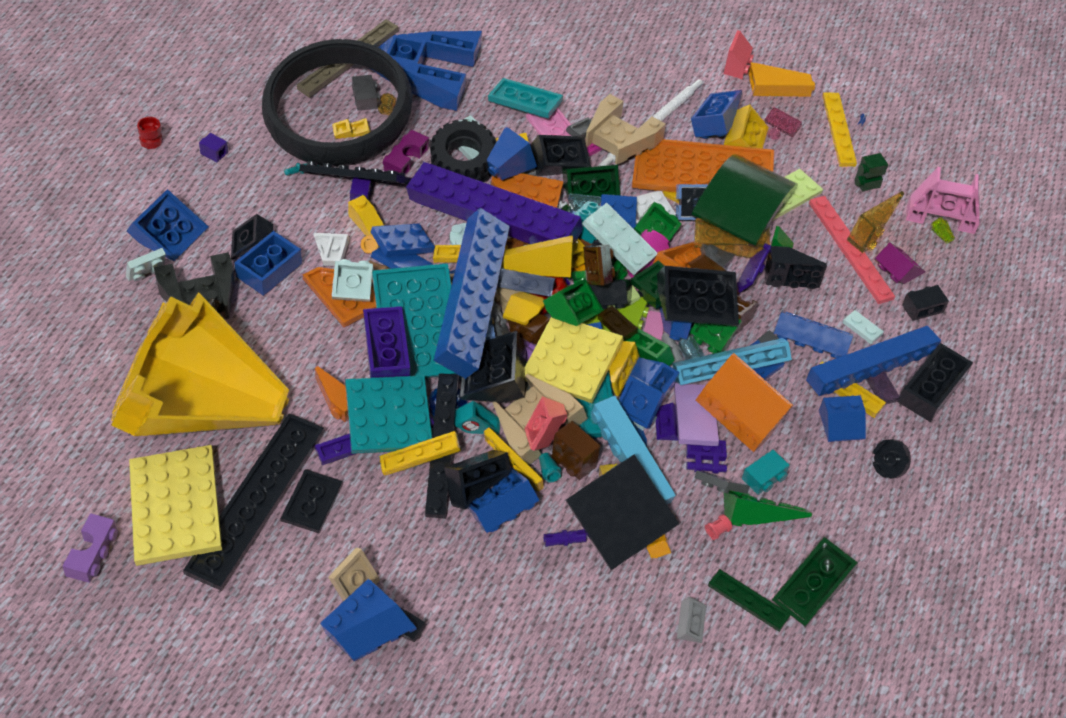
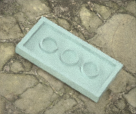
[582,203,657,275]

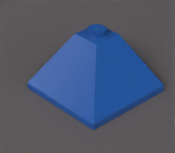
[126,189,209,261]

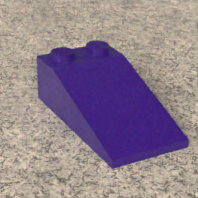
[363,306,410,378]

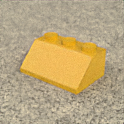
[724,104,769,149]

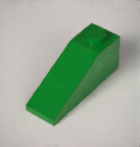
[625,328,675,366]

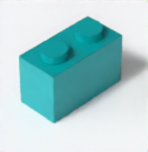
[742,449,790,495]

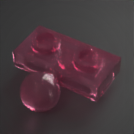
[765,107,802,140]

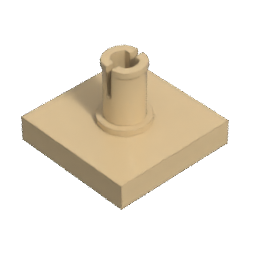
[328,548,380,601]

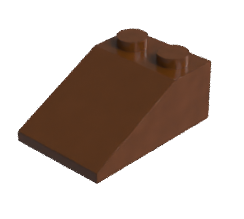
[583,244,615,286]

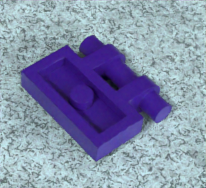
[686,440,727,474]

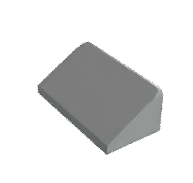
[677,597,706,643]

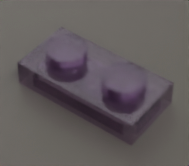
[866,371,900,405]

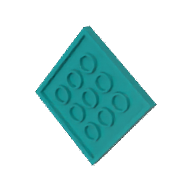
[345,376,432,454]

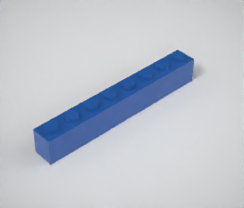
[806,325,941,396]

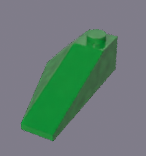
[723,490,812,527]

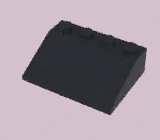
[657,266,739,326]
[460,331,526,403]

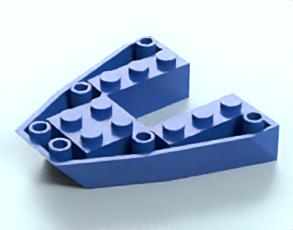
[369,31,482,111]

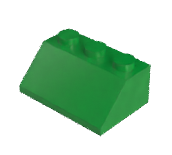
[543,279,604,326]

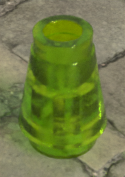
[931,217,955,244]

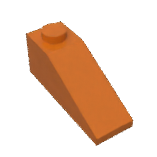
[315,366,348,422]

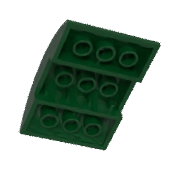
[692,154,798,246]

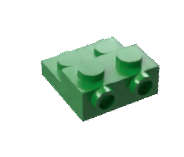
[633,201,682,241]
[689,320,742,354]

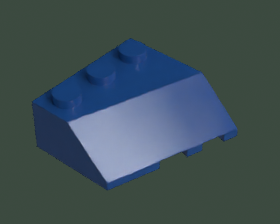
[468,467,539,533]
[320,578,417,661]

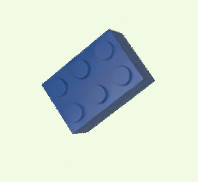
[234,231,302,296]

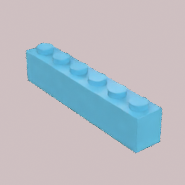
[672,338,792,385]
[591,396,676,504]

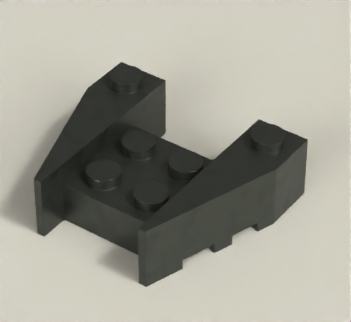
[154,252,234,319]

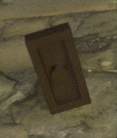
[598,306,637,341]

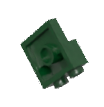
[631,260,665,309]

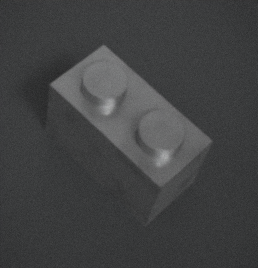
[352,75,380,111]

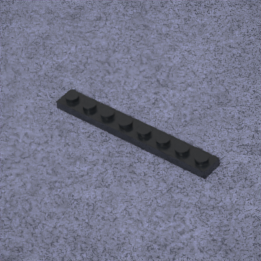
[425,374,459,519]

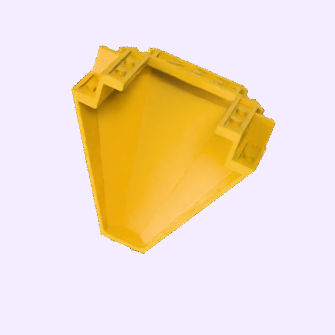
[111,292,289,437]

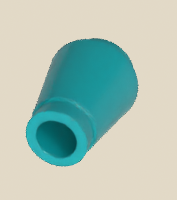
[539,453,561,483]

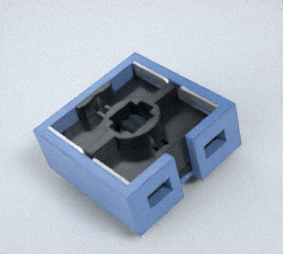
[676,184,708,220]

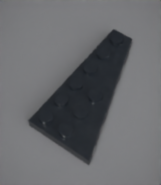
[299,161,412,185]

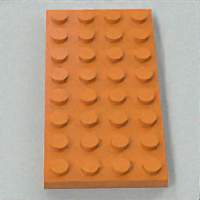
[632,139,774,192]

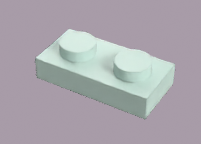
[843,310,884,344]

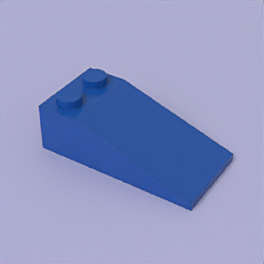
[691,90,742,138]

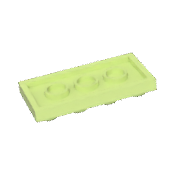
[772,169,823,221]

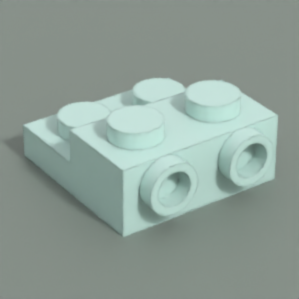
[332,259,374,302]

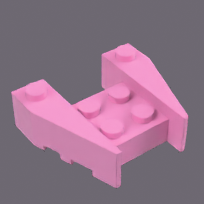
[906,167,980,234]

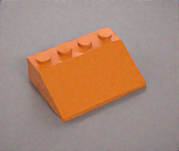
[695,353,793,452]

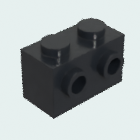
[902,285,949,321]

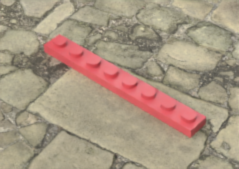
[809,196,895,304]

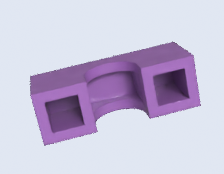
[62,513,118,583]

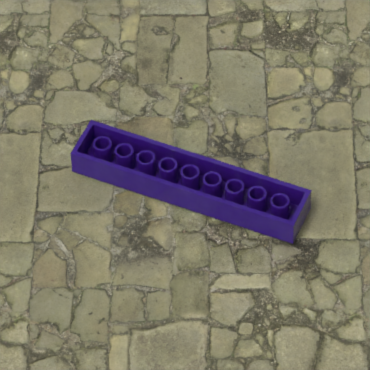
[406,162,583,245]

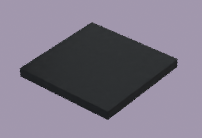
[565,454,679,570]

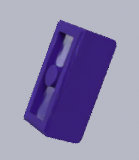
[655,402,678,441]

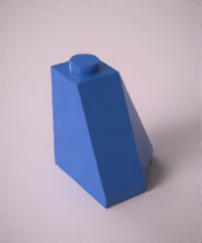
[487,127,537,180]

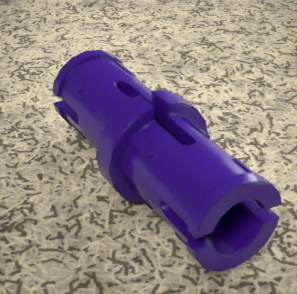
[543,529,586,547]

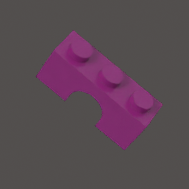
[382,129,429,175]

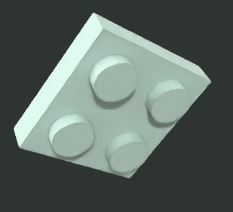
[126,248,166,281]

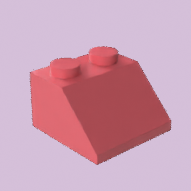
[724,30,754,79]
[524,396,567,451]

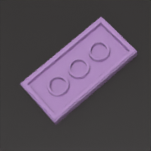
[674,383,719,446]

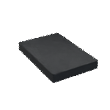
[280,469,343,533]

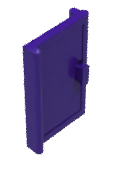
[737,243,771,295]

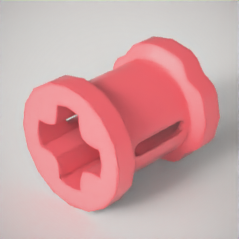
[705,514,732,540]

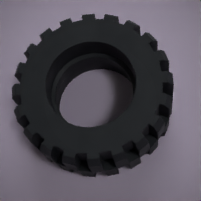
[430,119,496,182]

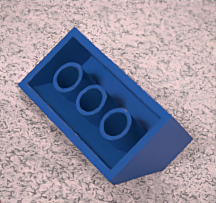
[774,310,853,358]

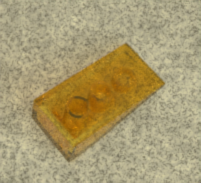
[847,191,904,253]
[694,218,770,258]

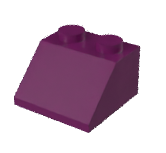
[875,242,925,284]

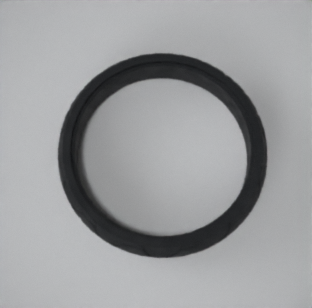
[262,39,412,167]

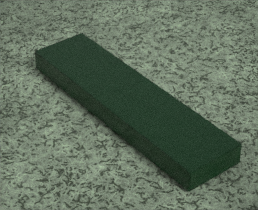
[708,569,791,632]

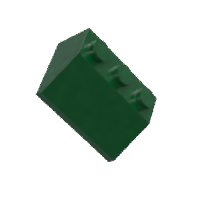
[562,164,620,204]

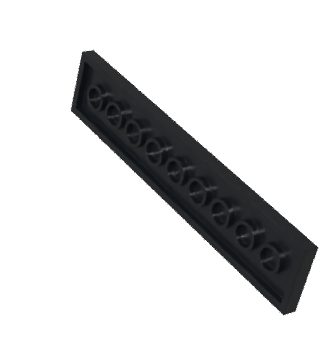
[183,413,325,591]

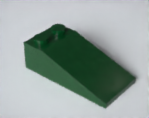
[772,537,858,627]

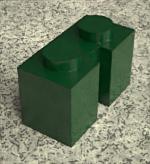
[854,153,888,192]

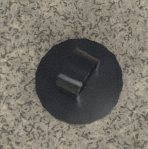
[873,439,911,479]

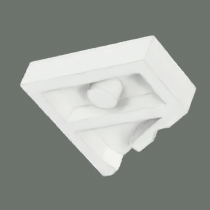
[314,233,349,266]

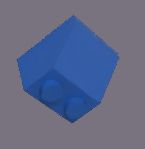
[819,395,866,442]

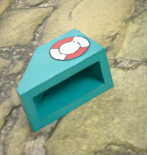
[455,401,500,435]

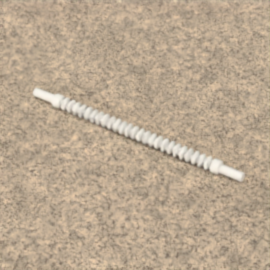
[598,79,703,166]

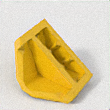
[503,291,544,325]

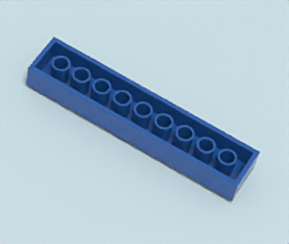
[433,208,510,379]

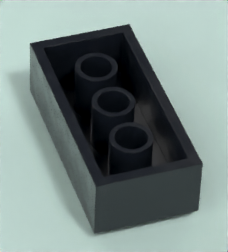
[898,343,973,422]

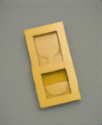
[332,118,370,139]

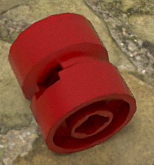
[137,116,163,149]

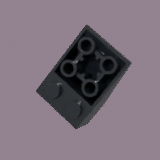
[764,246,827,289]

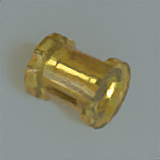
[378,93,396,115]

